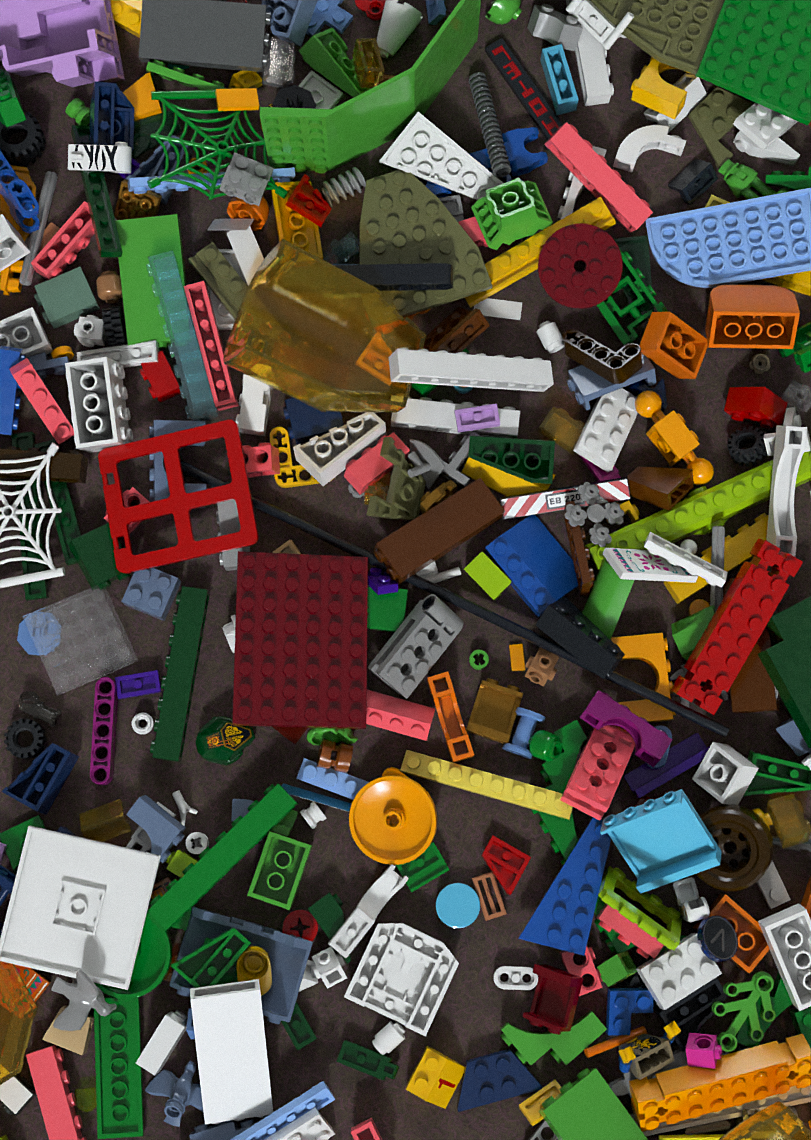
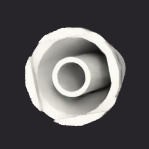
[375,0,423,59]

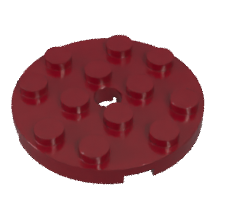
[538,223,623,309]

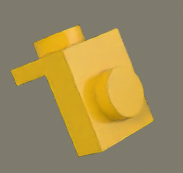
[606,500,640,524]

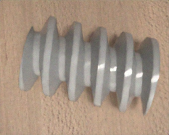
[321,167,366,207]

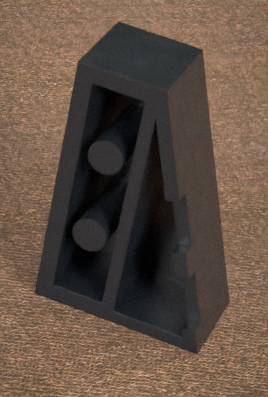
[654,977,728,1052]

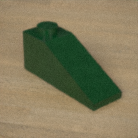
[308,892,351,964]

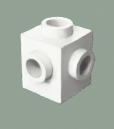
[74,315,106,347]
[312,947,347,989]

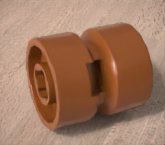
[317,739,353,773]

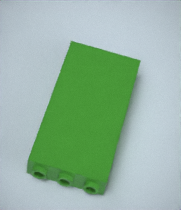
[115,214,193,349]
[539,1068,648,1140]

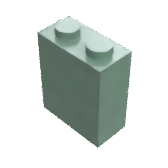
[34,267,100,329]

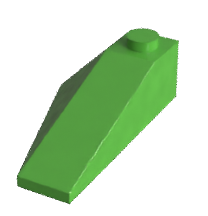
[299,27,370,97]

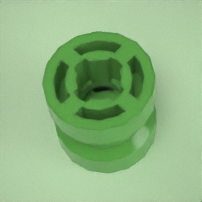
[65,98,90,126]

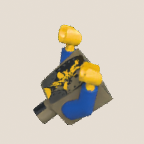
[618,1021,681,1080]

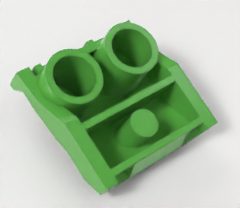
[671,605,716,661]

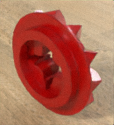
[283,910,318,941]

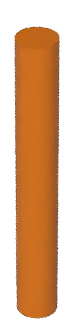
[584,1026,647,1058]

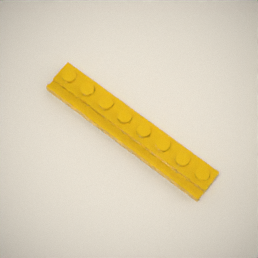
[465,197,616,308]

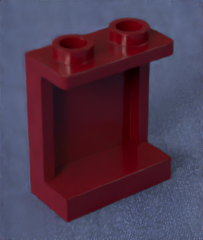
[523,964,583,1035]

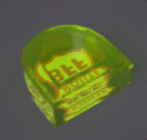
[75,1087,97,1112]

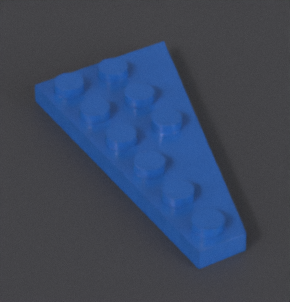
[518,818,611,956]

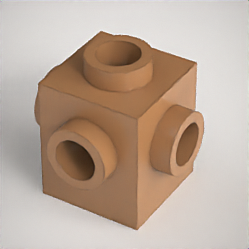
[525,647,559,687]

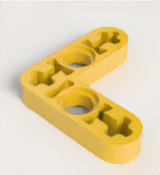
[270,427,334,488]

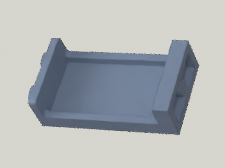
[567,343,657,411]

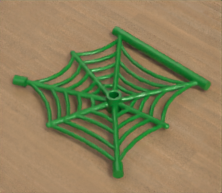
[147,90,288,200]

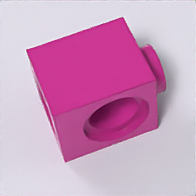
[686,1033,722,1069]

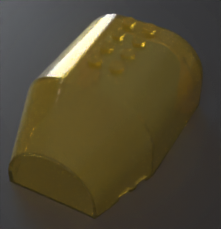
[223,239,426,413]

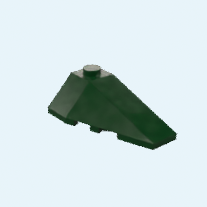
[468,436,555,484]

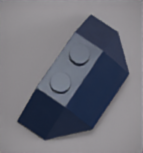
[89,81,134,151]

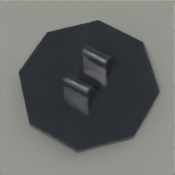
[272,85,316,109]

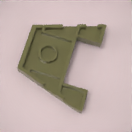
[688,87,754,169]
[366,437,426,521]

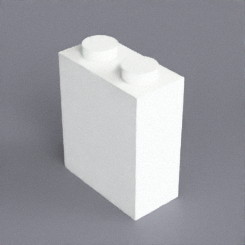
[136,1010,188,1076]

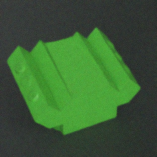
[471,178,553,250]

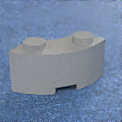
[527,4,583,51]

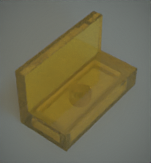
[79,799,131,842]

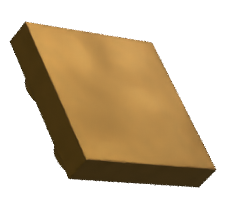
[114,180,162,220]

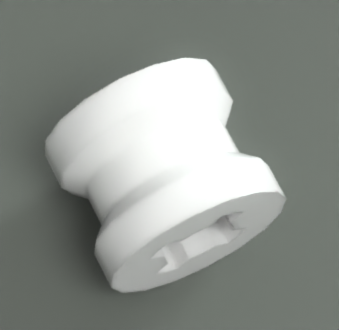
[300,801,327,829]
[186,832,209,854]

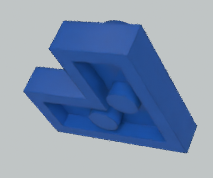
[606,988,654,1035]

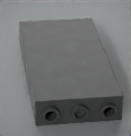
[139,0,271,72]

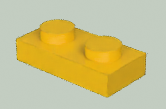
[519,1079,561,1126]

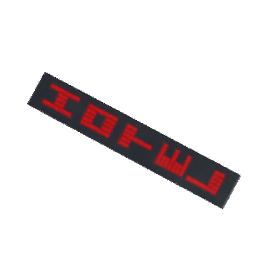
[485,38,563,140]

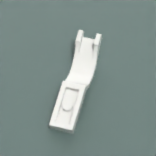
[328,864,409,958]

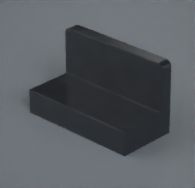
[668,159,719,205]

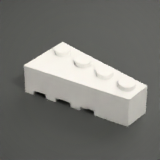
[293,410,387,486]

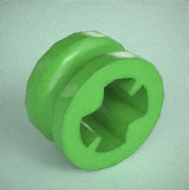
[469,650,489,670]

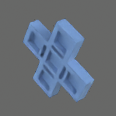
[306,0,353,37]

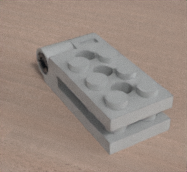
[367,594,464,699]

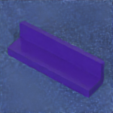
[624,733,710,799]

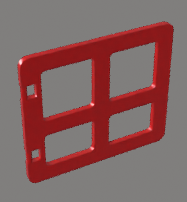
[98,419,259,574]

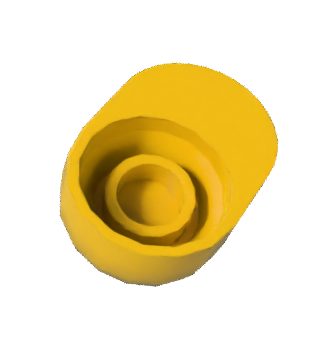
[236,946,272,996]

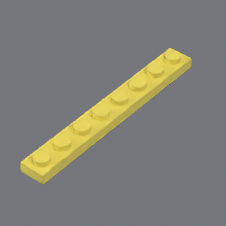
[400,750,573,820]

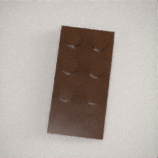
[564,501,594,597]

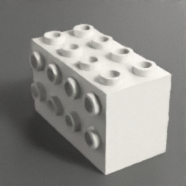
[65,357,133,453]

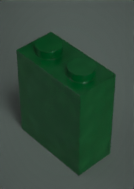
[69,523,131,591]

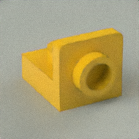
[228,70,264,89]

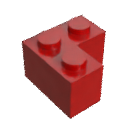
[724,387,788,429]

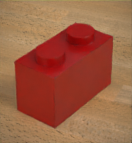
[139,351,182,403]

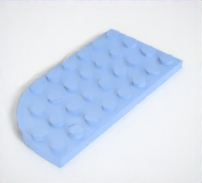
[645,188,811,288]

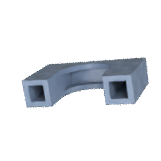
[149,420,206,508]
[126,795,186,872]

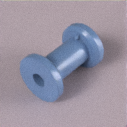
[502,707,546,759]

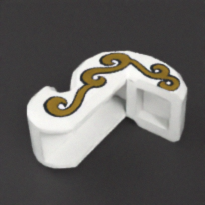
[673,877,710,923]

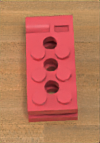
[560,725,635,821]

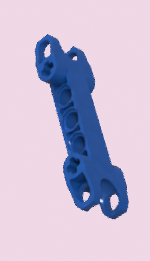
[415,127,548,198]
[0,151,40,234]

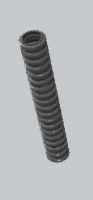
[468,72,511,177]

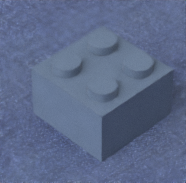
[121,568,181,621]

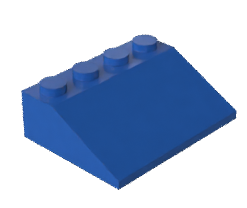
[484,515,578,618]

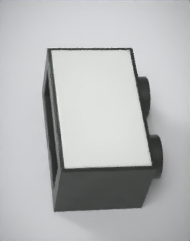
[0,1061,37,1116]

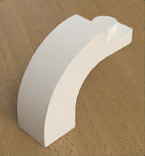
[613,125,686,173]

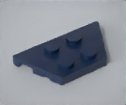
[457,1049,542,1112]

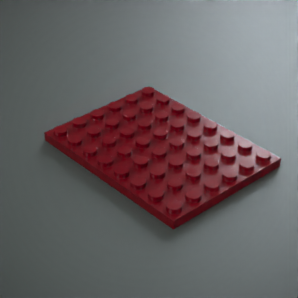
[232,551,368,729]

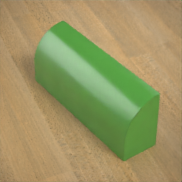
[582,558,634,639]

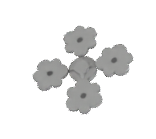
[564,482,624,547]

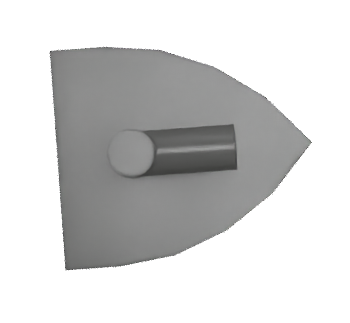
[408,439,446,490]

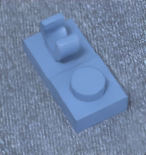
[425,0,446,25]

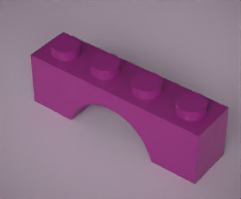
[579,690,672,767]

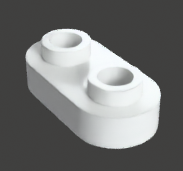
[493,966,538,990]

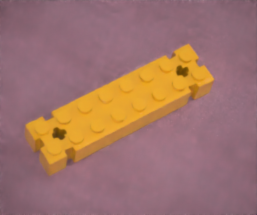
[629,1034,811,1132]

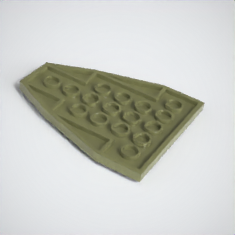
[590,0,724,75]
[360,170,492,327]

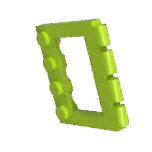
[598,866,682,950]

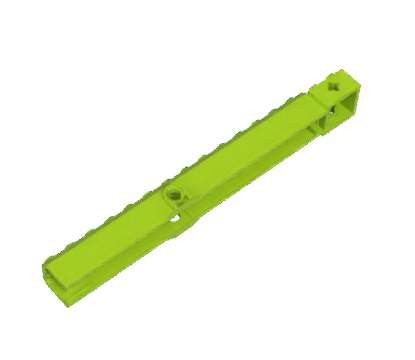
[584,451,811,577]

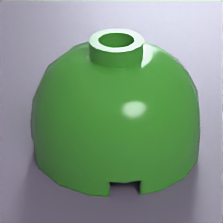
[484,0,522,25]

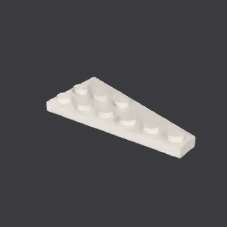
[379,112,503,200]

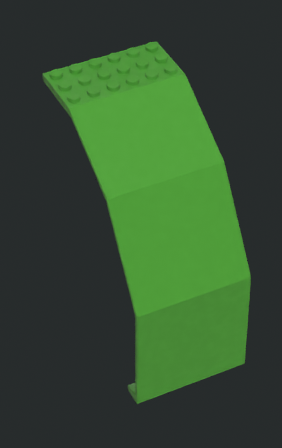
[260,0,481,173]

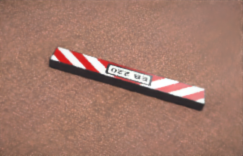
[500,477,630,520]

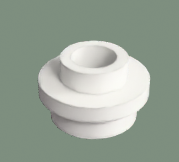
[132,713,154,734]

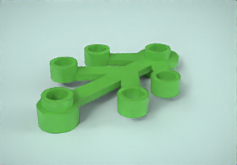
[711,971,776,1052]

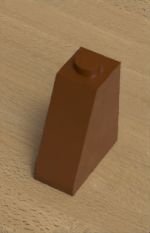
[627,467,694,511]

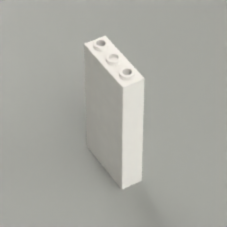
[190,979,273,1124]

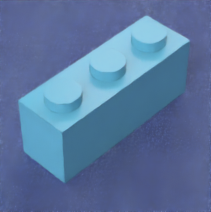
[540,44,578,115]

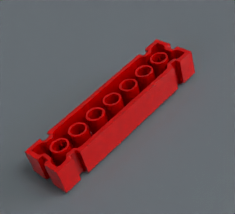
[671,538,803,715]

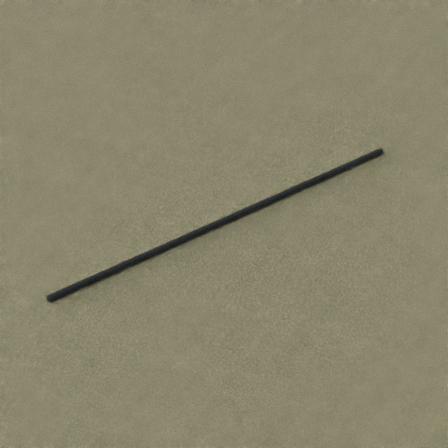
[163,458,730,737]

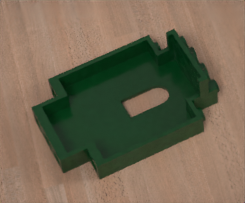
[758,597,811,748]

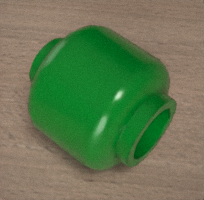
[529,730,562,762]

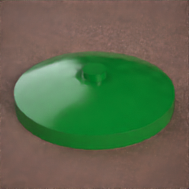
[94,912,173,999]

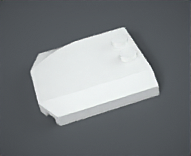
[344,923,459,1036]

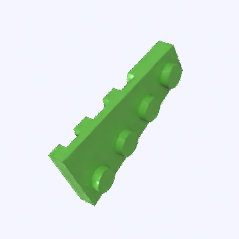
[146,60,227,90]

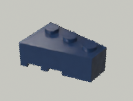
[1,743,79,815]

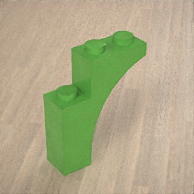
[500,1010,607,1065]

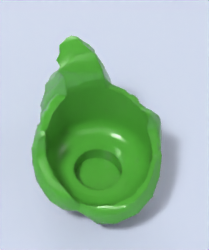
[307,728,358,745]

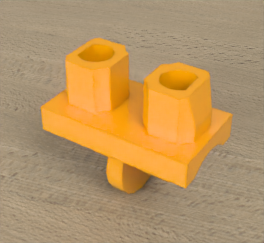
[0,259,24,296]

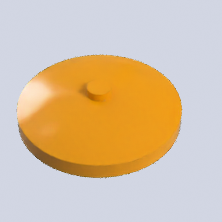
[349,775,438,865]

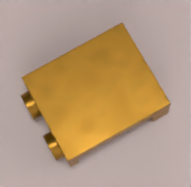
[466,678,523,744]

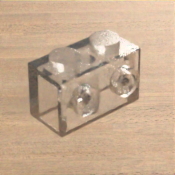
[262,38,296,89]

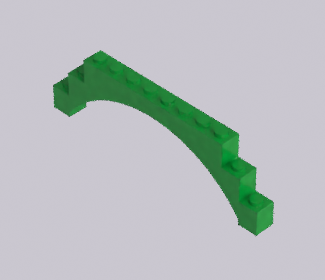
[530,720,711,959]

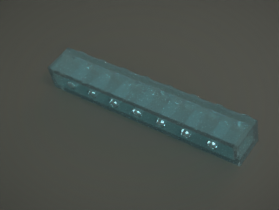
[146,250,219,421]

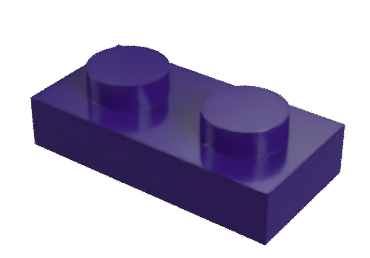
[368,568,398,595]
[115,670,162,699]

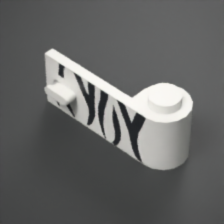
[68,142,132,174]

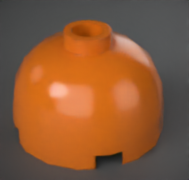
[227,196,269,231]

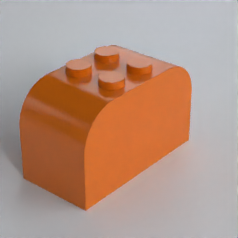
[705,285,800,349]

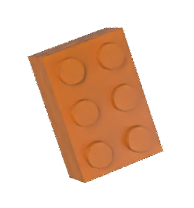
[639,312,708,379]
[693,894,770,974]

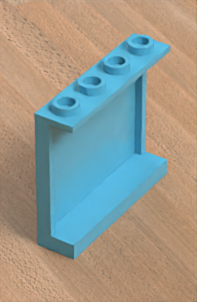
[600,789,722,894]

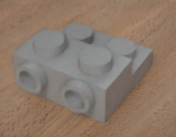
[220,153,274,206]

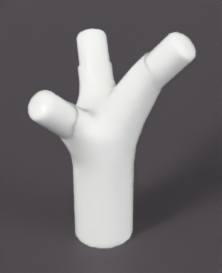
[172,790,198,826]

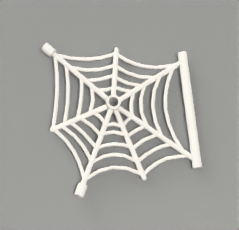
[0,442,66,588]

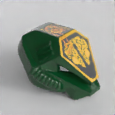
[195,716,255,766]

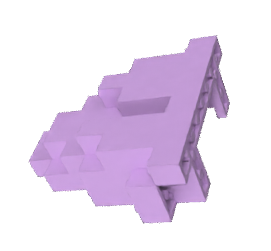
[0,0,125,87]

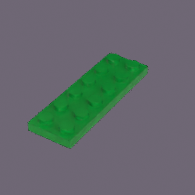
[94,997,144,1139]

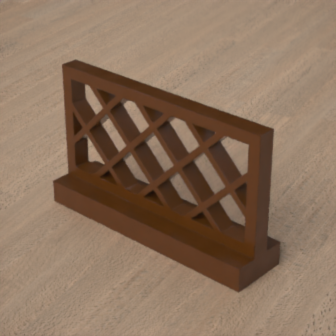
[411,307,490,353]

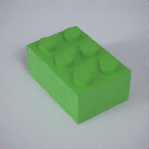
[247,831,313,910]

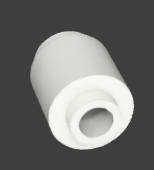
[537,321,564,354]
[372,1021,405,1055]

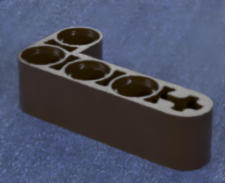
[562,329,643,384]

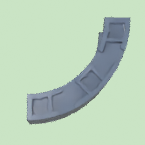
[169,907,313,1024]

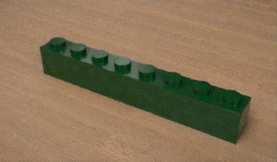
[150,586,210,762]

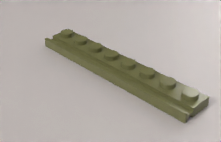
[188,242,314,390]

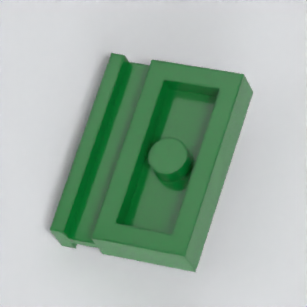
[396,842,449,892]

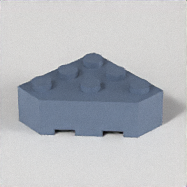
[261,0,318,47]

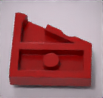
[286,174,332,227]
[481,835,531,895]

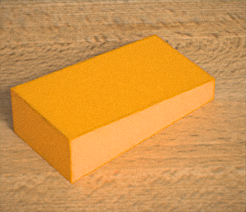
[509,644,525,672]

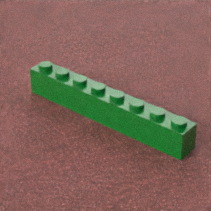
[148,784,298,931]

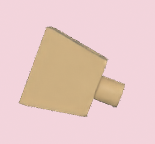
[42,1005,94,1055]

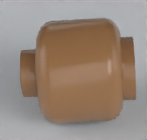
[96,271,123,304]

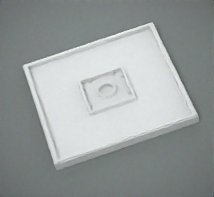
[0,826,161,990]

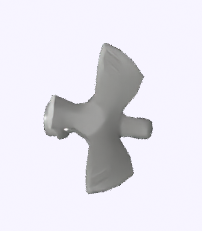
[51,970,117,1031]

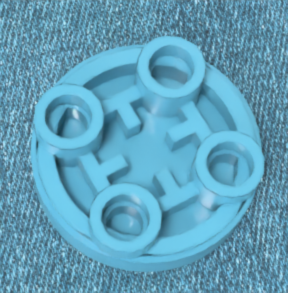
[436,883,480,928]

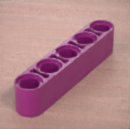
[90,677,118,785]

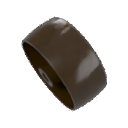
[697,804,774,891]

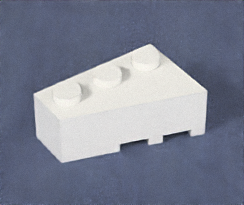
[236,361,275,436]

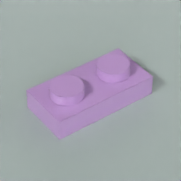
[454,404,500,433]

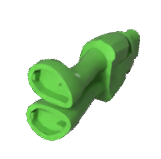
[718,159,790,200]

